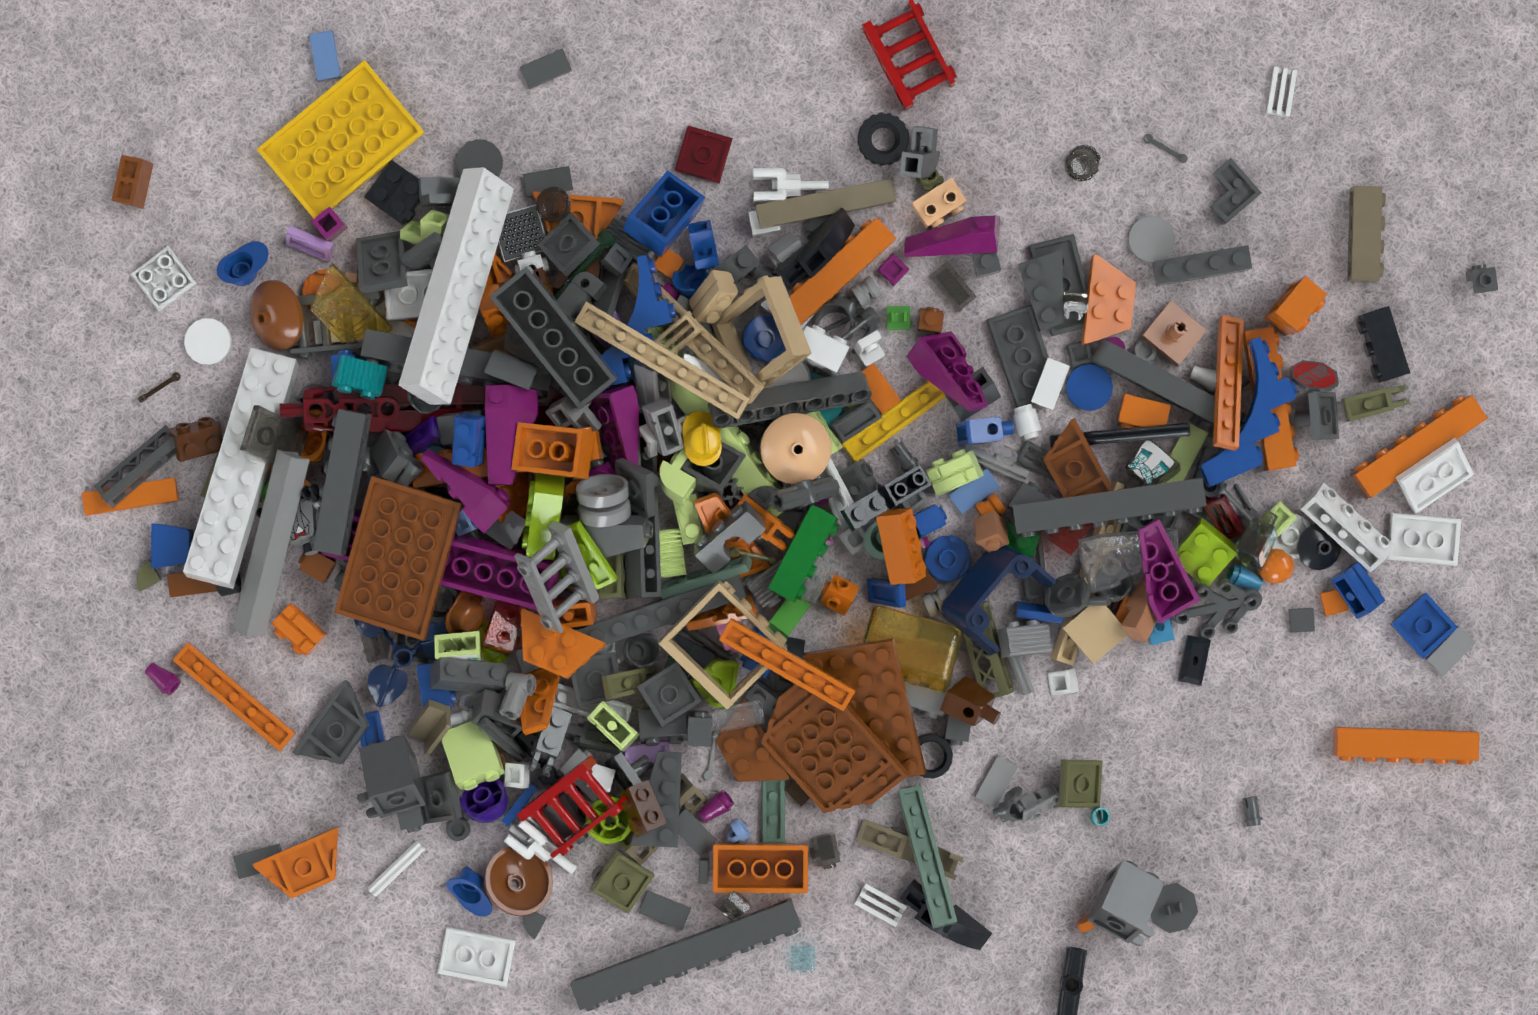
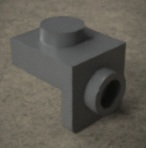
[1466,264,1498,294]

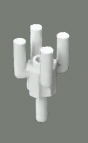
[753,168,829,204]
[503,817,577,874]

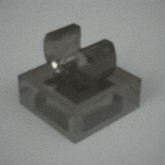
[1063,292,1088,320]

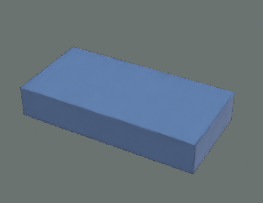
[309,30,341,82]
[948,468,1000,514]

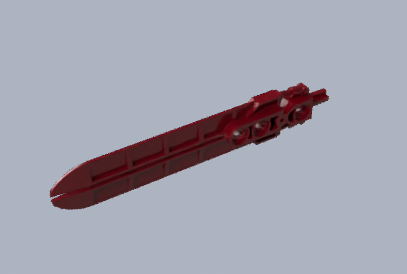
[280,383,564,433]

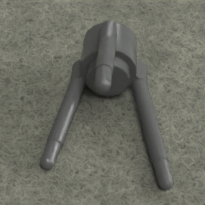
[822,306,881,354]
[1212,484,1260,532]

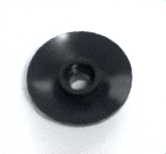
[1297,524,1341,570]

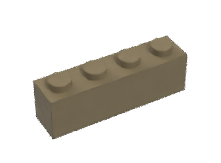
[1347,186,1386,283]

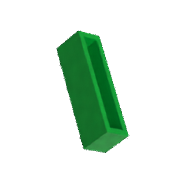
[768,505,840,603]

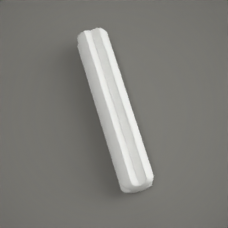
[367,841,425,896]

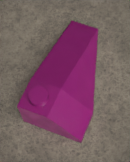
[904,215,1000,257]
[906,331,988,412]
[1137,519,1201,624]

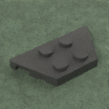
[292,680,370,764]

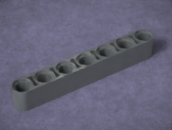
[1091,339,1245,426]
[708,372,872,428]

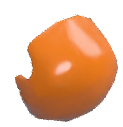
[1256,548,1295,584]

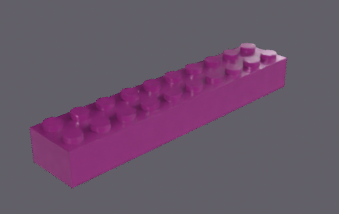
[322,508,562,610]

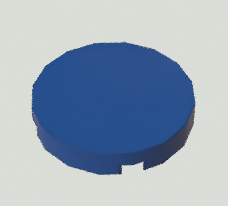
[742,315,786,362]
[1065,364,1113,411]
[925,535,971,582]

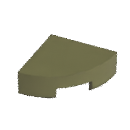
[137,560,162,592]

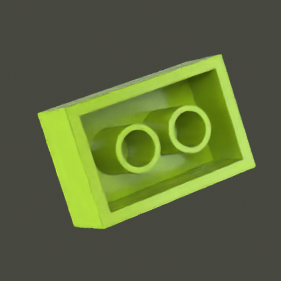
[522,473,565,560]

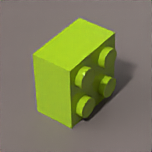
[1174,517,1238,586]

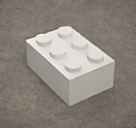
[803,325,849,376]

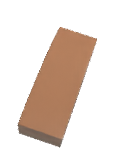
[1121,575,1157,642]

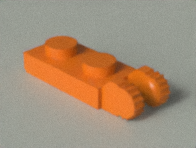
[737,494,796,551]

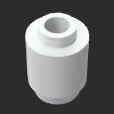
[1013,404,1042,440]

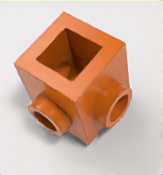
[820,574,859,616]

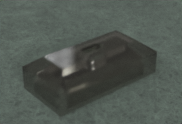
[714,891,750,920]

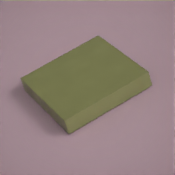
[1058,759,1103,808]
[589,850,655,914]

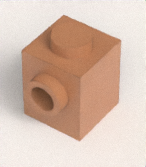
[974,510,1009,553]

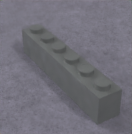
[312,409,372,556]

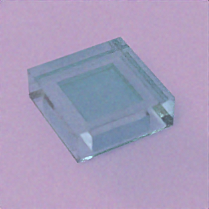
[791,946,815,970]

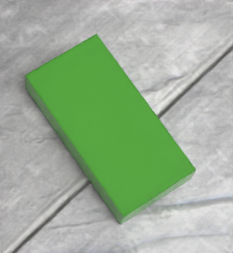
[768,598,811,638]

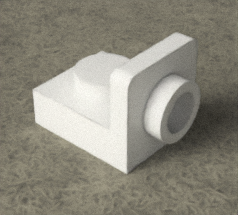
[854,330,885,367]

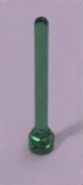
[554,228,617,300]

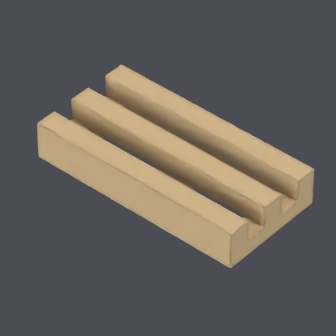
[654,311,704,354]

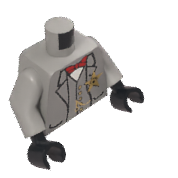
[256,484,322,555]

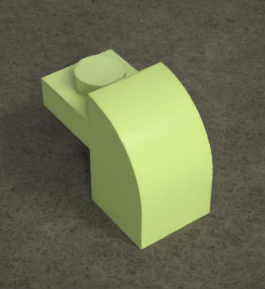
[400,210,449,244]
[660,448,696,506]

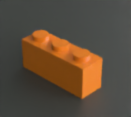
[876,508,926,585]

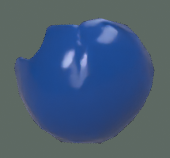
[672,265,709,299]

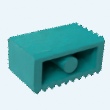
[332,355,388,400]

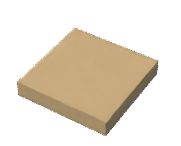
[1062,606,1128,664]

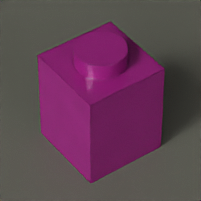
[311,206,348,242]

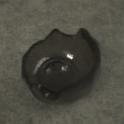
[1064,144,1101,182]
[535,186,571,223]

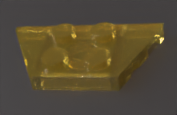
[311,262,393,343]

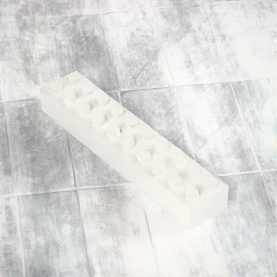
[398,167,514,405]
[183,348,299,589]

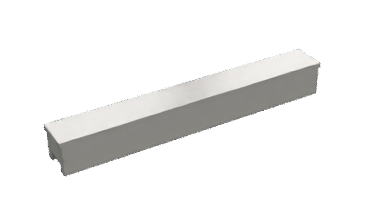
[233,450,310,636]

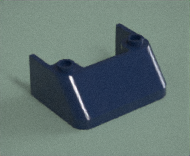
[941,545,1057,656]

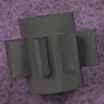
[717,478,744,506]

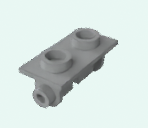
[1015,783,1059,823]

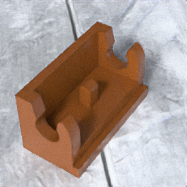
[111,155,153,209]

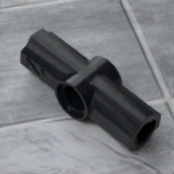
[1056,947,1087,1015]

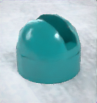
[1090,807,1110,826]

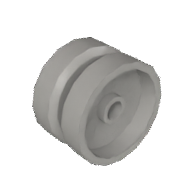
[576,474,631,527]

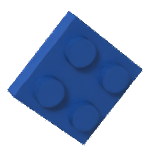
[1390,593,1458,659]

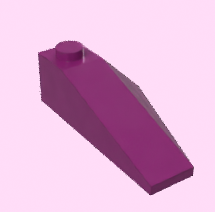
[485,385,538,485]
[588,385,639,470]
[421,449,511,533]

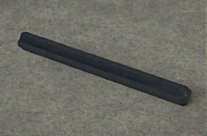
[1049,423,1190,448]

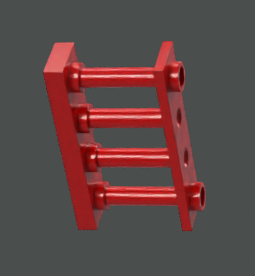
[862,0,957,111]
[517,755,627,858]

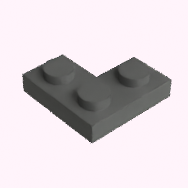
[1210,158,1262,224]

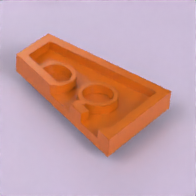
[686,590,758,631]
[519,668,560,735]

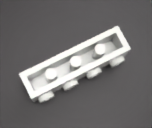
[1301,483,1394,573]

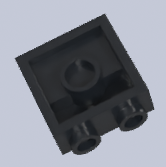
[364,160,420,225]

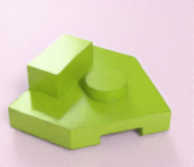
[689,659,739,708]

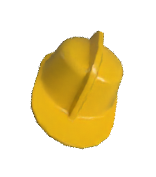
[682,411,722,466]

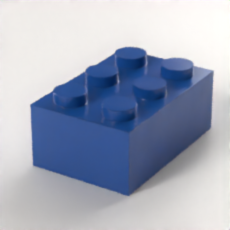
[623,170,706,257]

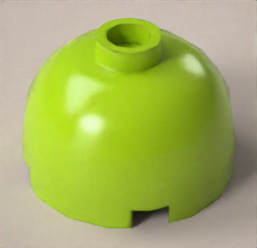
[586,796,631,844]

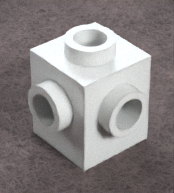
[515,250,550,275]

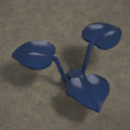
[354,619,451,707]

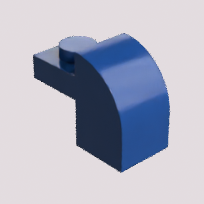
[688,220,719,270]

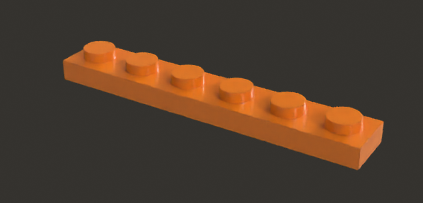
[1213,315,1244,451]
[719,618,856,712]
[173,642,296,751]

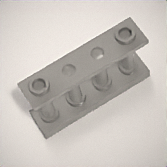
[514,521,599,633]

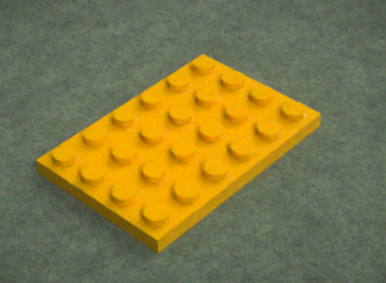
[256,60,425,219]

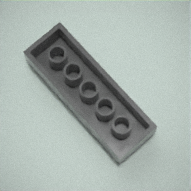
[489,266,619,409]

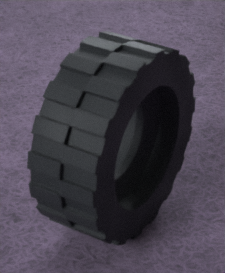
[857,112,909,166]

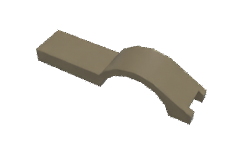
[856,819,963,880]

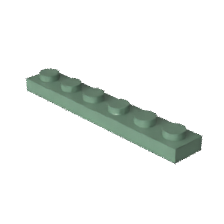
[897,785,957,929]

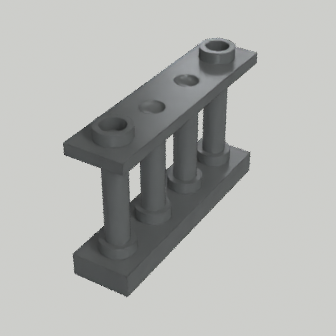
[290,290,383,357]

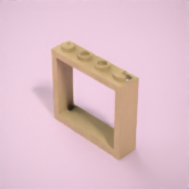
[712,275,812,388]
[659,580,787,709]

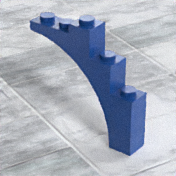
[601,255,677,387]
[1198,337,1297,487]

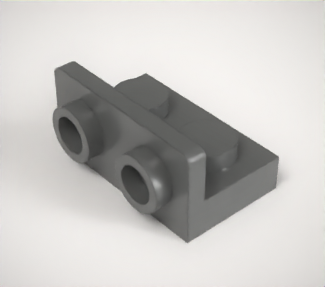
[838,459,882,503]

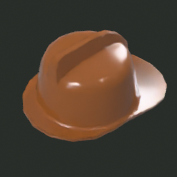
[445,590,484,634]

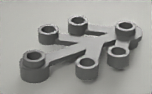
[1172,578,1262,639]

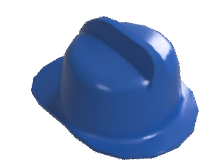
[216,241,269,286]
[446,866,493,917]

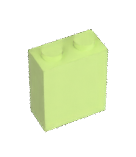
[441,721,505,790]

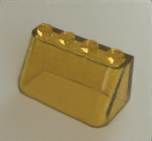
[861,606,963,694]

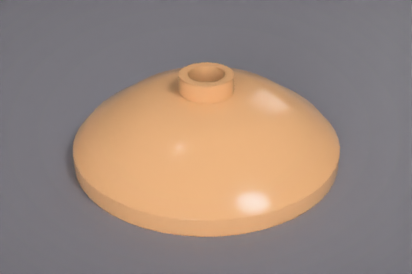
[760,413,831,484]

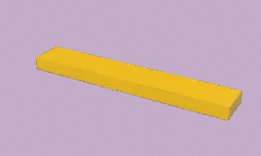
[842,381,946,463]

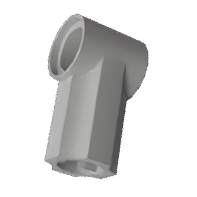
[499,672,536,720]

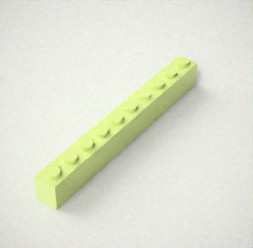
[647,325,783,517]

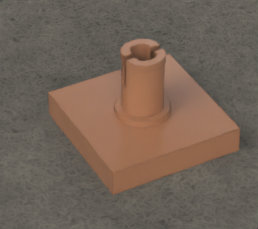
[1141,301,1207,367]

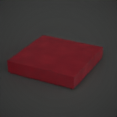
[675,125,733,184]

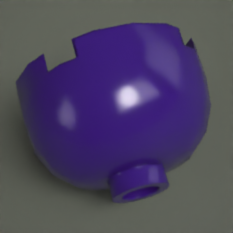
[459,779,508,823]

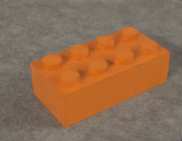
[713,842,808,893]

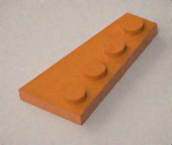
[694,492,771,578]

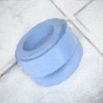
[727,819,751,843]

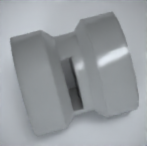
[850,276,882,308]
[921,587,947,617]

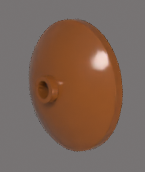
[249,280,303,350]
[484,847,553,916]

